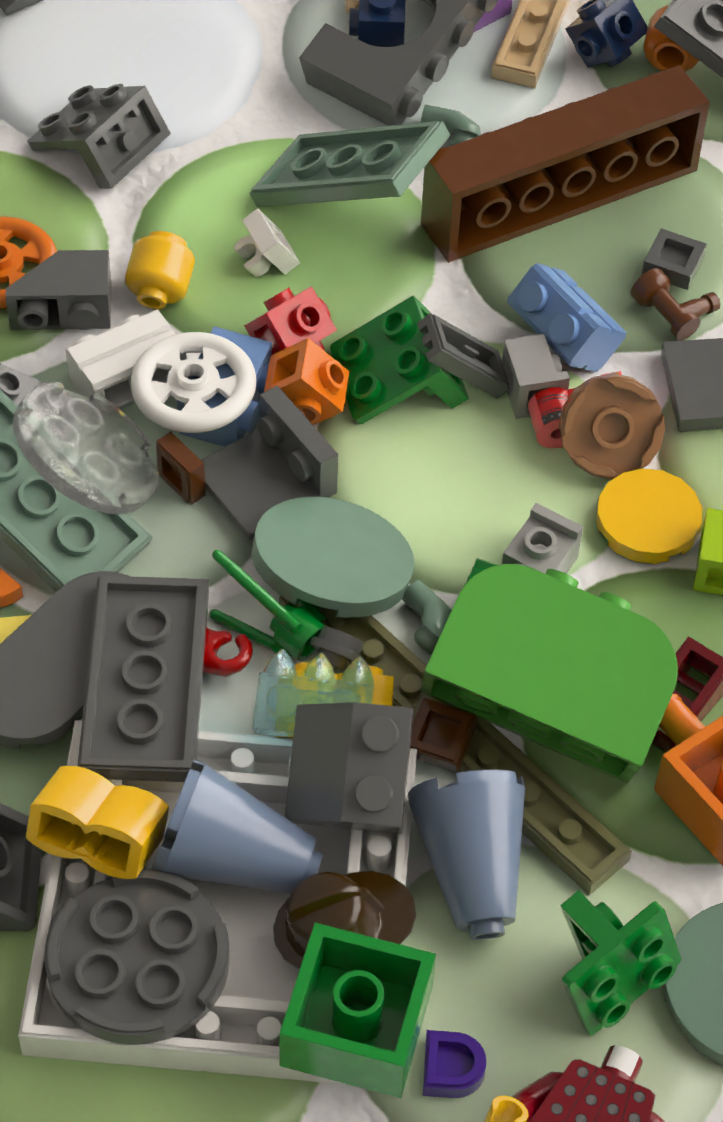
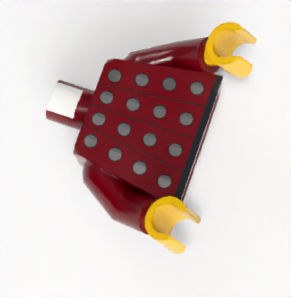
[484,1045,665,1122]

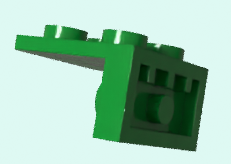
[330,295,469,424]

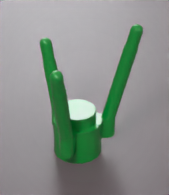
[209,550,326,662]

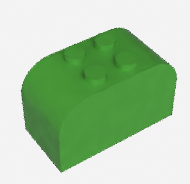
[420,564,678,783]

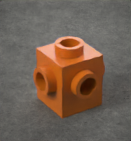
[264,338,349,425]

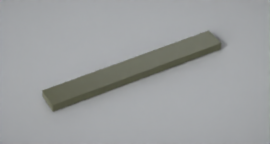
[279,596,632,895]

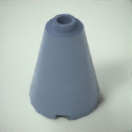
[151,759,323,894]
[408,770,525,940]

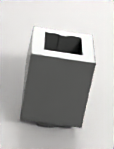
[5,250,112,330]

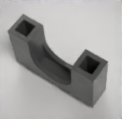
[299,0,498,126]

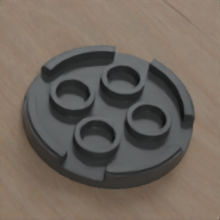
[44,869,230,1045]

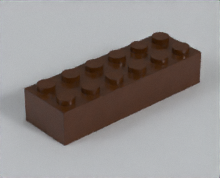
[421,65,710,263]

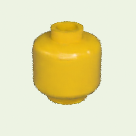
[125,231,195,309]

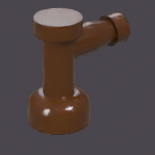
[630,268,721,341]

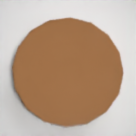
[559,373,665,480]

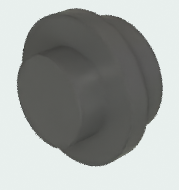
[309,626,364,672]

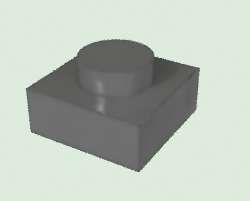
[642,228,707,290]

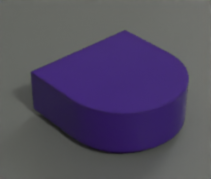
[422,1030,487,1098]

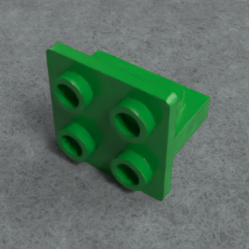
[560,890,682,1036]

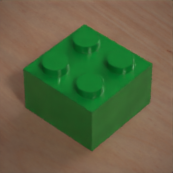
[279,923,436,1098]

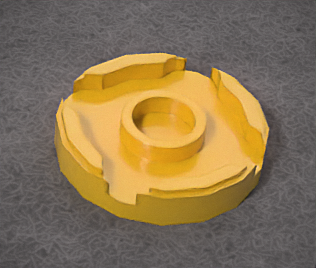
[596,468,702,564]

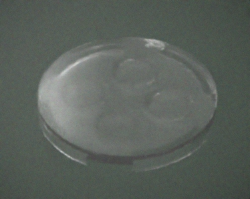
[13,382,160,514]

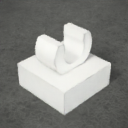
[234,208,300,277]

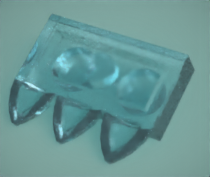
[252,649,375,737]

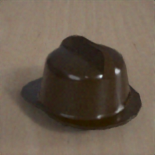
[273,871,416,969]

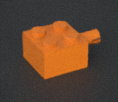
[654,694,723,866]

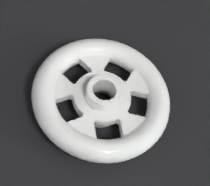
[131,332,256,433]

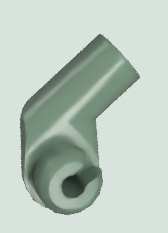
[421,104,481,145]
[402,580,452,654]

